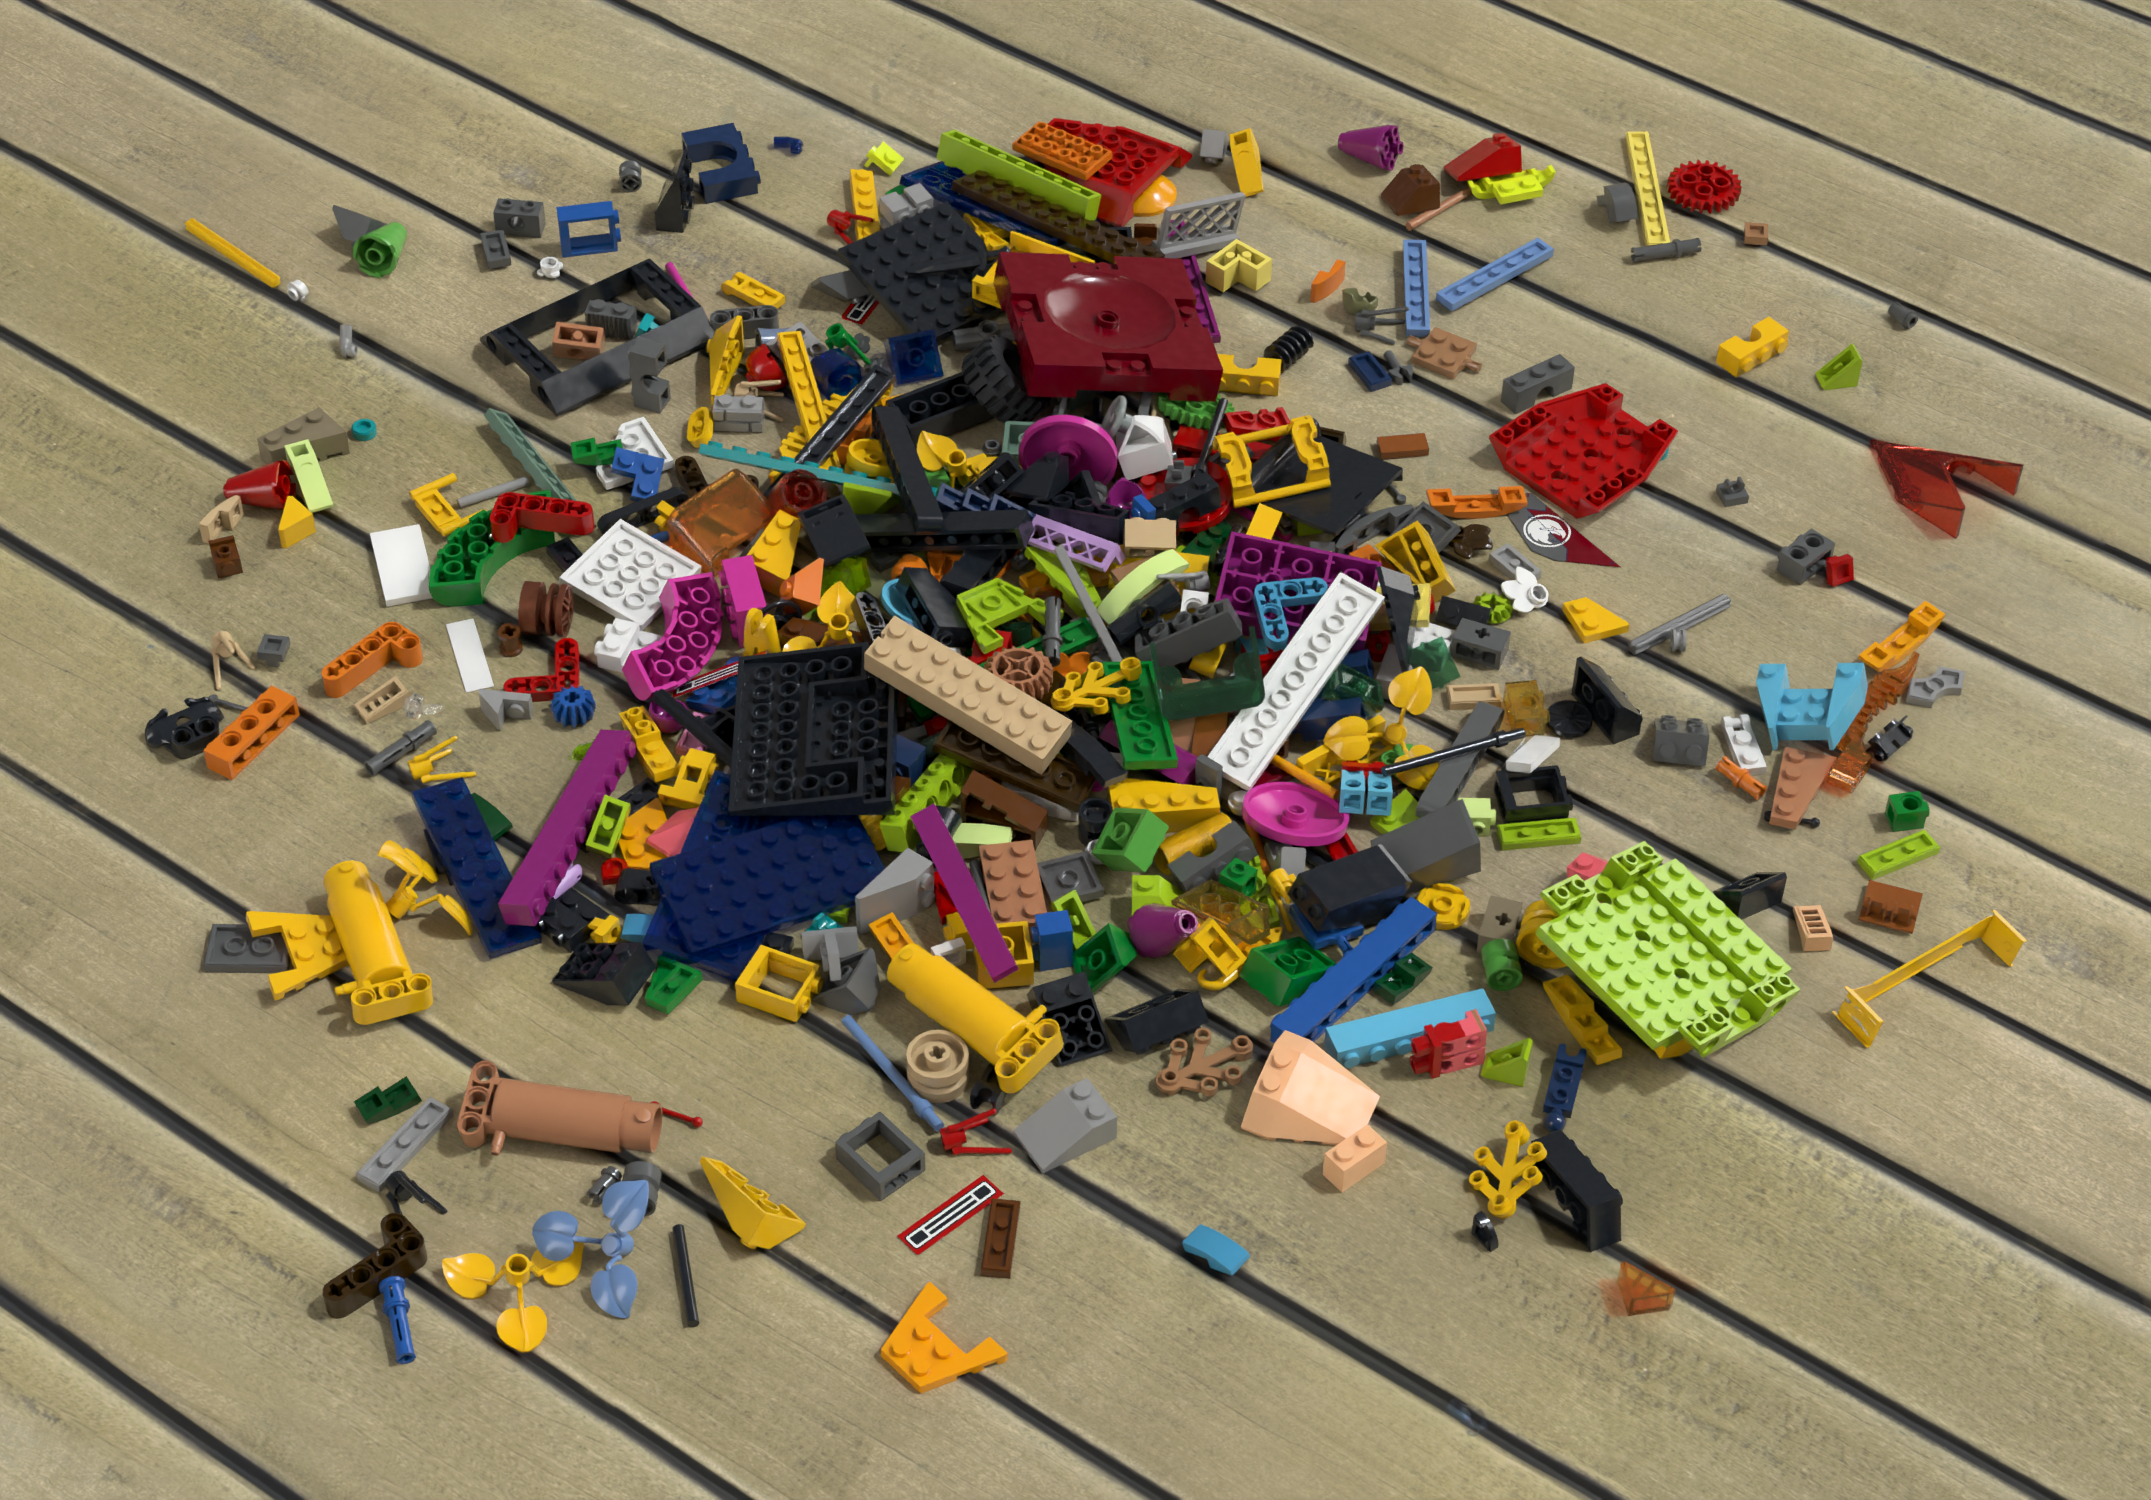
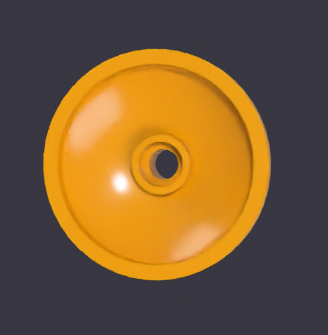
[1133,174,1177,217]

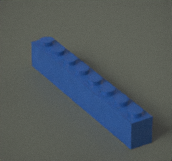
[1270,897,1437,1044]

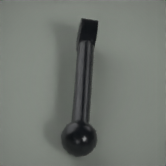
[1764,811,1820,828]

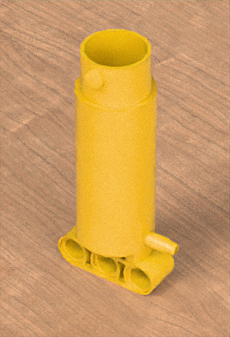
[323,860,433,1025]
[887,943,1064,1093]

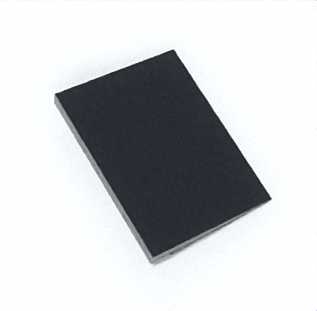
[728,642,898,816]

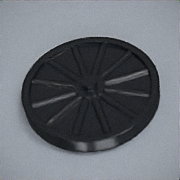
[1545,700,1593,737]

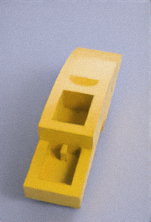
[619,706,679,782]

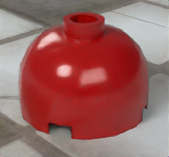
[745,343,789,392]

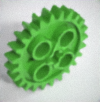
[1157,392,1235,430]

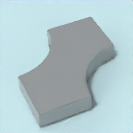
[1906,666,1965,708]

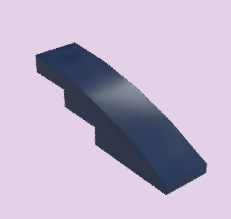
[935,483,1036,521]

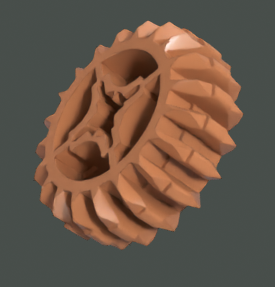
[984,645,1053,699]

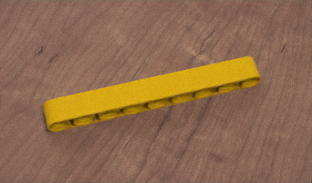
[1189,503,1283,679]

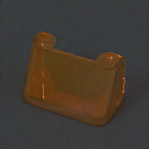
[668,469,778,577]

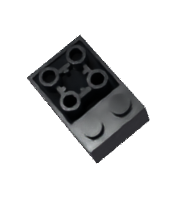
[655,150,695,233]
[797,494,871,567]
[552,942,656,1005]
[1027,971,1112,1067]

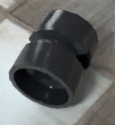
[1078,798,1113,846]

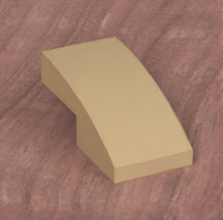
[199,495,244,544]

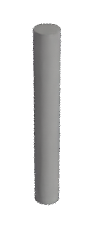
[457,476,529,508]

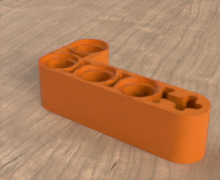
[321,622,423,698]

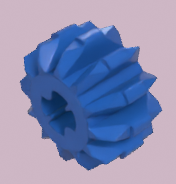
[551,685,596,728]

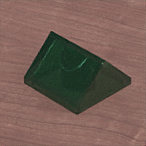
[1322,663,1384,719]

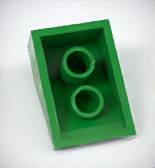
[1239,936,1337,1007]

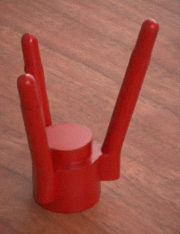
[827,209,873,244]
[940,1109,1012,1155]

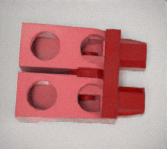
[1409,1009,1487,1079]

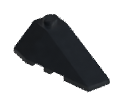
[1376,566,1421,673]

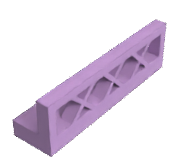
[1027,514,1126,572]

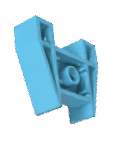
[1756,663,1868,750]

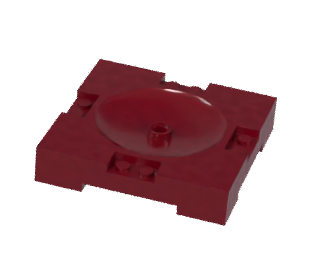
[993,252,1223,402]

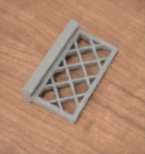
[1151,192,1246,258]

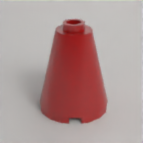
[223,460,296,510]

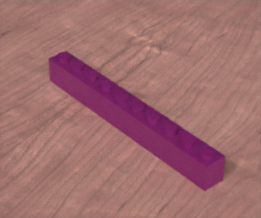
[498,729,636,926]

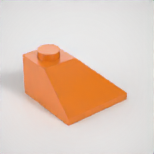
[779,558,824,616]

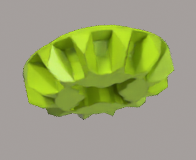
[1472,591,1513,624]

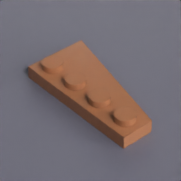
[1769,747,1837,830]

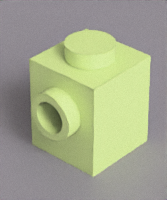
[1458,798,1496,836]

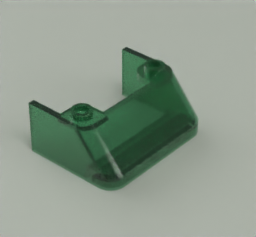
[1149,625,1265,720]

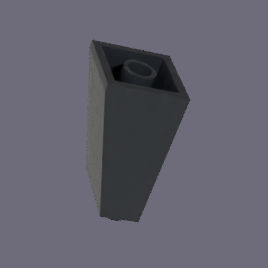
[1287,844,1412,931]

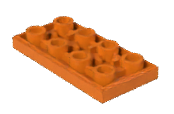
[1012,121,1112,181]

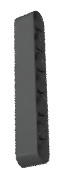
[1415,701,1505,818]

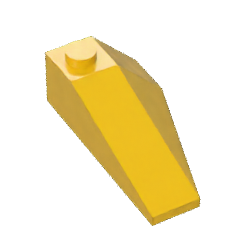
[707,315,745,413]
[699,1156,806,1249]

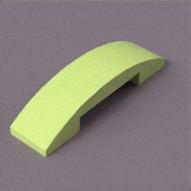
[1097,549,1190,625]

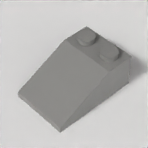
[855,848,935,935]
[1013,1078,1117,1173]

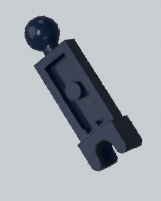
[1543,1044,1587,1133]

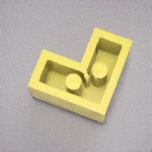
[1206,239,1272,292]

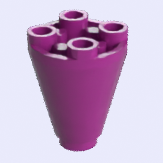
[1338,125,1404,171]
[1127,903,1198,959]

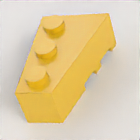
[1374,520,1456,603]

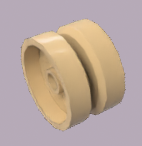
[906,1030,969,1104]

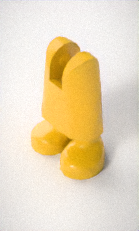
[743,608,781,657]

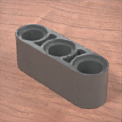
[710,305,779,339]

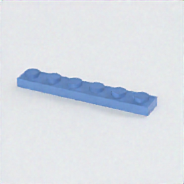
[1436,238,1554,311]
[1403,240,1430,337]

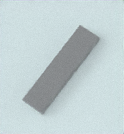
[356,1097,453,1193]

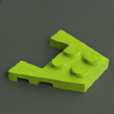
[956,578,1064,654]

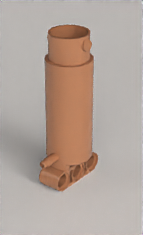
[457,1061,663,1156]

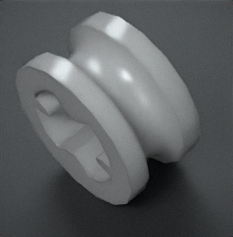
[1670,629,1687,652]

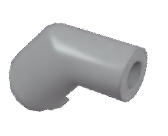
[340,325,358,358]

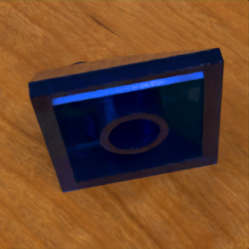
[883,329,944,385]

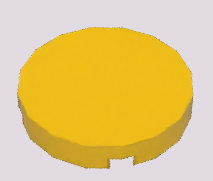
[1417,883,1470,930]

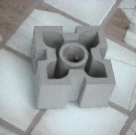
[879,183,933,230]

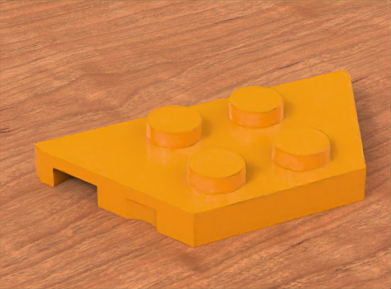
[618,798,687,878]

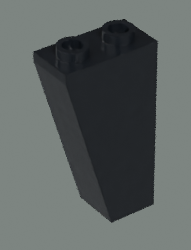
[895,567,974,648]

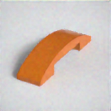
[1426,486,1528,519]

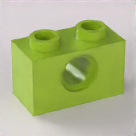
[586,795,631,858]

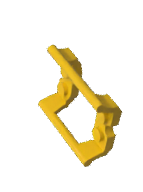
[1212,415,1331,508]

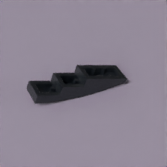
[1060,722,1127,788]

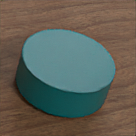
[351,419,377,441]

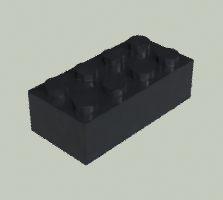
[886,372,994,448]

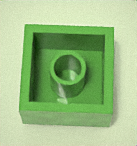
[1091,808,1169,873]

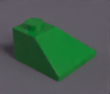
[1073,923,1138,994]

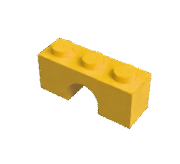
[1716,317,1789,377]
[1218,354,1282,396]

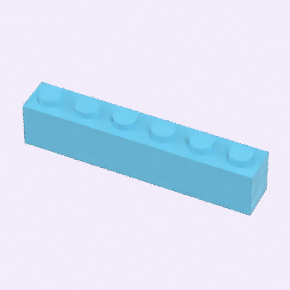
[1324,988,1496,1068]

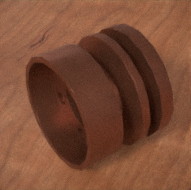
[518,581,574,637]

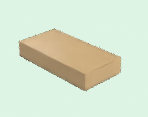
[1446,683,1502,710]

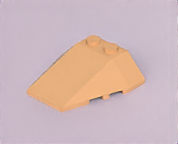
[1241,1030,1380,1145]

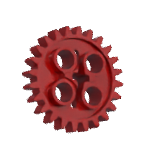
[1667,160,1742,214]

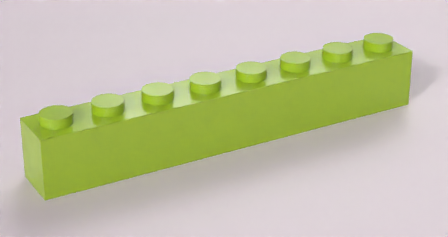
[936,129,1101,220]

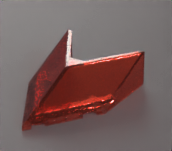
[1870,439,2024,539]

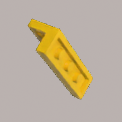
[1296,714,1397,786]

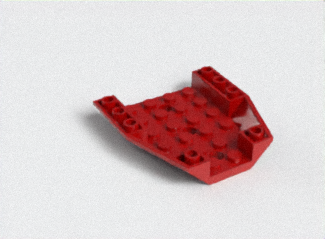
[1024,118,1192,227]
[1489,383,1678,519]

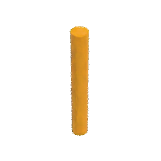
[1270,755,1339,800]

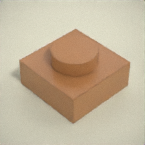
[1744,222,1768,245]

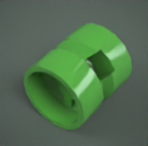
[1481,938,1523,991]

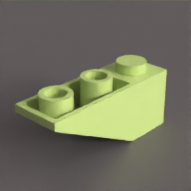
[284,439,334,513]

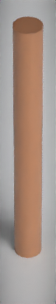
[1405,186,1473,231]

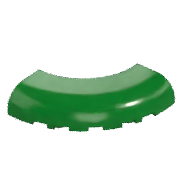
[429,490,555,607]

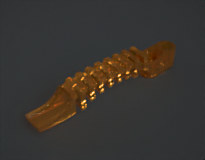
[1826,651,1920,793]

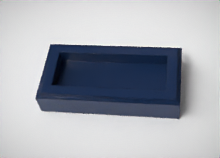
[1348,351,1392,392]

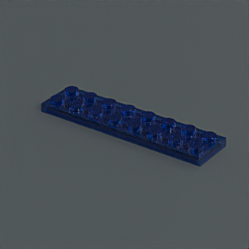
[412,777,542,959]

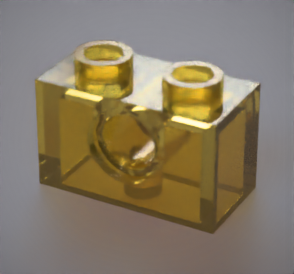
[1503,680,1550,737]

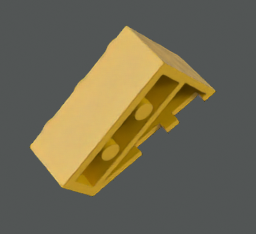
[746,510,801,598]

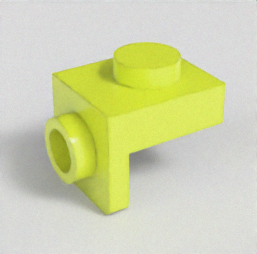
[864,141,904,176]

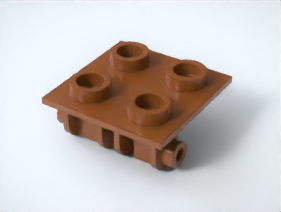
[1859,880,1923,934]

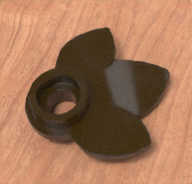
[1448,524,1493,559]

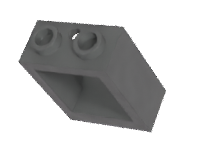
[835,1112,925,1201]

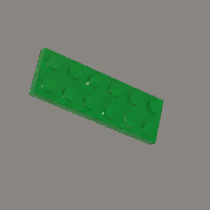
[1102,661,1178,770]

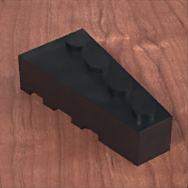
[1028,491,1130,545]
[1531,1130,1623,1252]

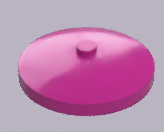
[1018,415,1118,486]
[1242,782,1349,846]

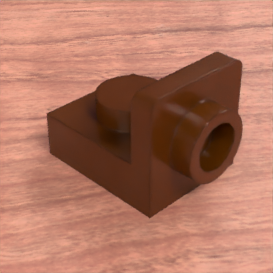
[1134,223,1157,246]

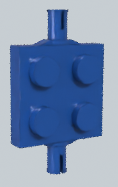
[1289,904,1364,955]

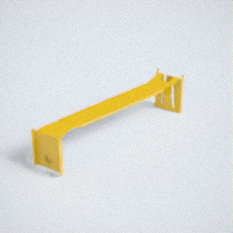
[1832,910,2027,1048]

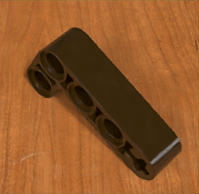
[323,1213,427,1319]

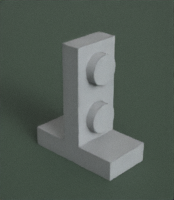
[801,926,859,981]

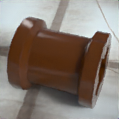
[497,623,523,657]

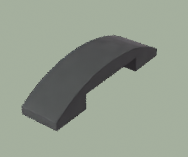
[1335,505,1414,555]

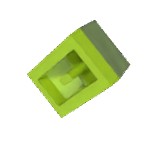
[1815,344,1863,391]
[1051,890,1096,951]
[1480,1037,1533,1087]

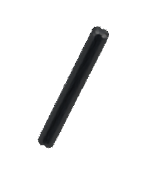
[653,689,733,768]

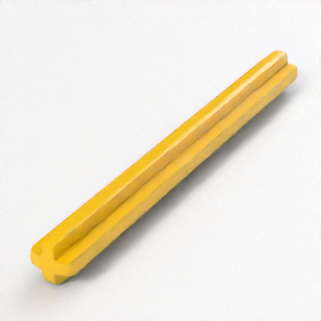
[185,218,281,288]

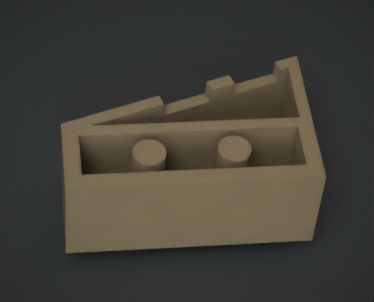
[257,407,350,465]

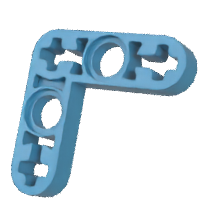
[1253,577,1328,650]

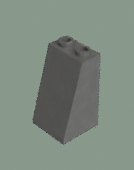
[1370,799,1481,893]

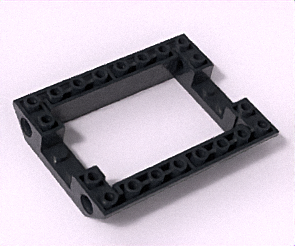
[480,258,715,416]

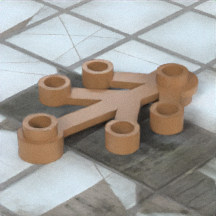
[1156,1027,1253,1097]

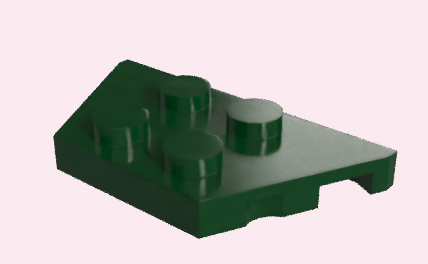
[1181,519,1232,571]

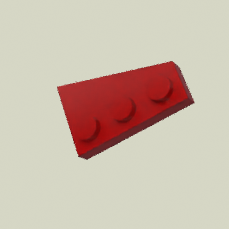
[1222,407,1290,441]

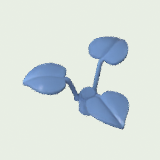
[532,1180,649,1318]

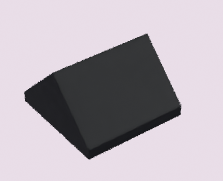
[1713,872,1787,920]

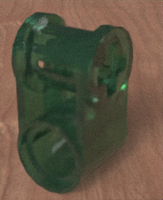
[993,618,1033,648]

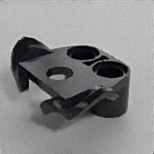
[145,697,224,759]

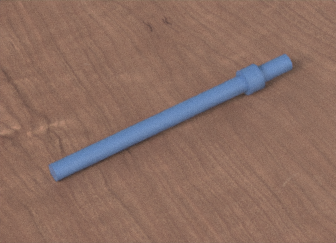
[842,1015,944,1132]

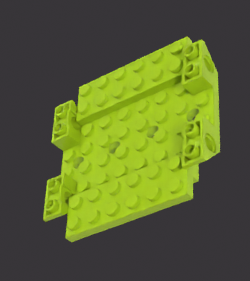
[1535,841,1801,1058]

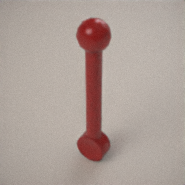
[650,1101,703,1128]

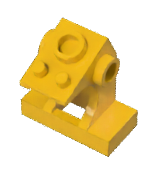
[657,748,719,812]
[1173,917,1247,978]

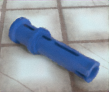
[378,1276,416,1364]

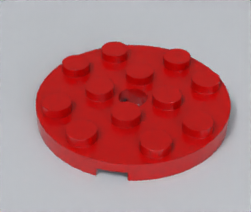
[1137,458,1233,535]

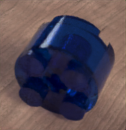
[810,348,865,401]

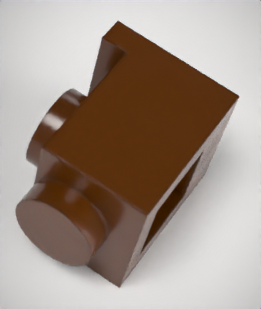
[208,535,243,579]

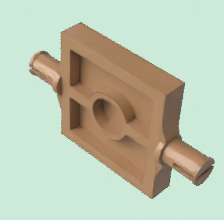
[1406,327,1482,380]

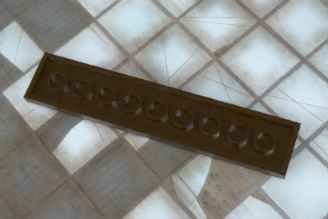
[951,170,1165,263]

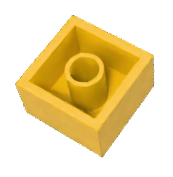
[973,921,1034,989]

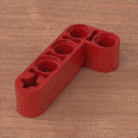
[490,492,595,543]

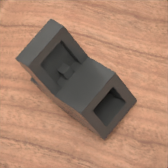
[1597,183,1638,223]

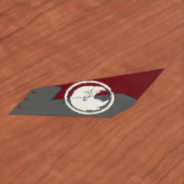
[1491,489,1620,567]

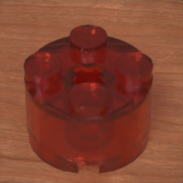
[769,469,826,528]

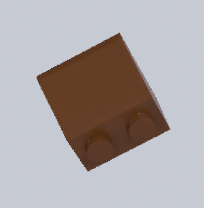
[1381,164,1440,216]

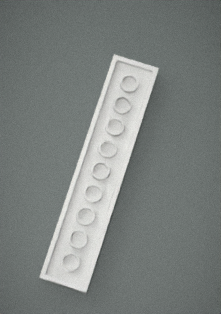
[1208,572,1385,791]

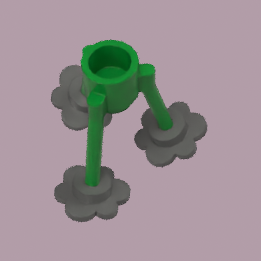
[823,323,884,378]

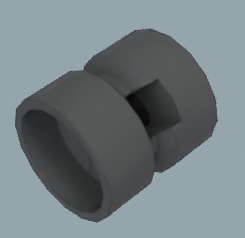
[622,1161,662,1217]

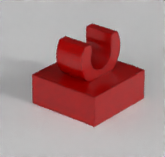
[1826,554,1854,587]

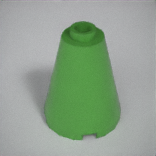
[353,222,407,278]

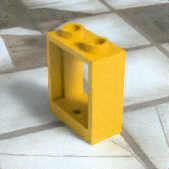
[735,945,824,1023]

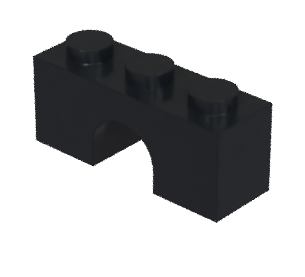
[1148,472,1222,529]

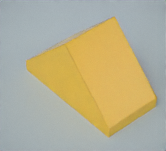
[278,496,316,548]

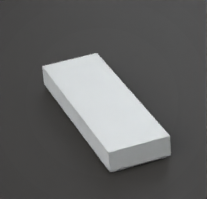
[1506,735,1560,773]

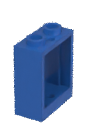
[556,201,621,258]

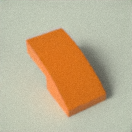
[1310,259,1346,303]

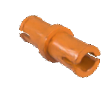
[1715,756,1767,800]

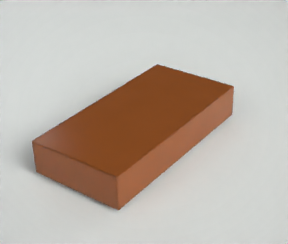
[1377,433,1429,459]

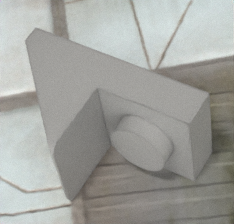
[479,689,533,731]
[1263,841,1306,877]

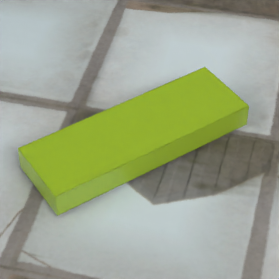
[1496,817,1582,851]
[1857,829,1940,880]

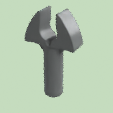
[1384,350,1413,385]

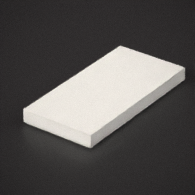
[370,524,432,607]

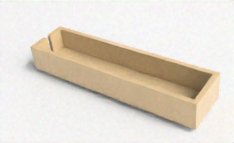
[864,616,1072,775]

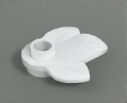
[1501,567,1549,613]

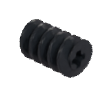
[1264,325,1314,373]

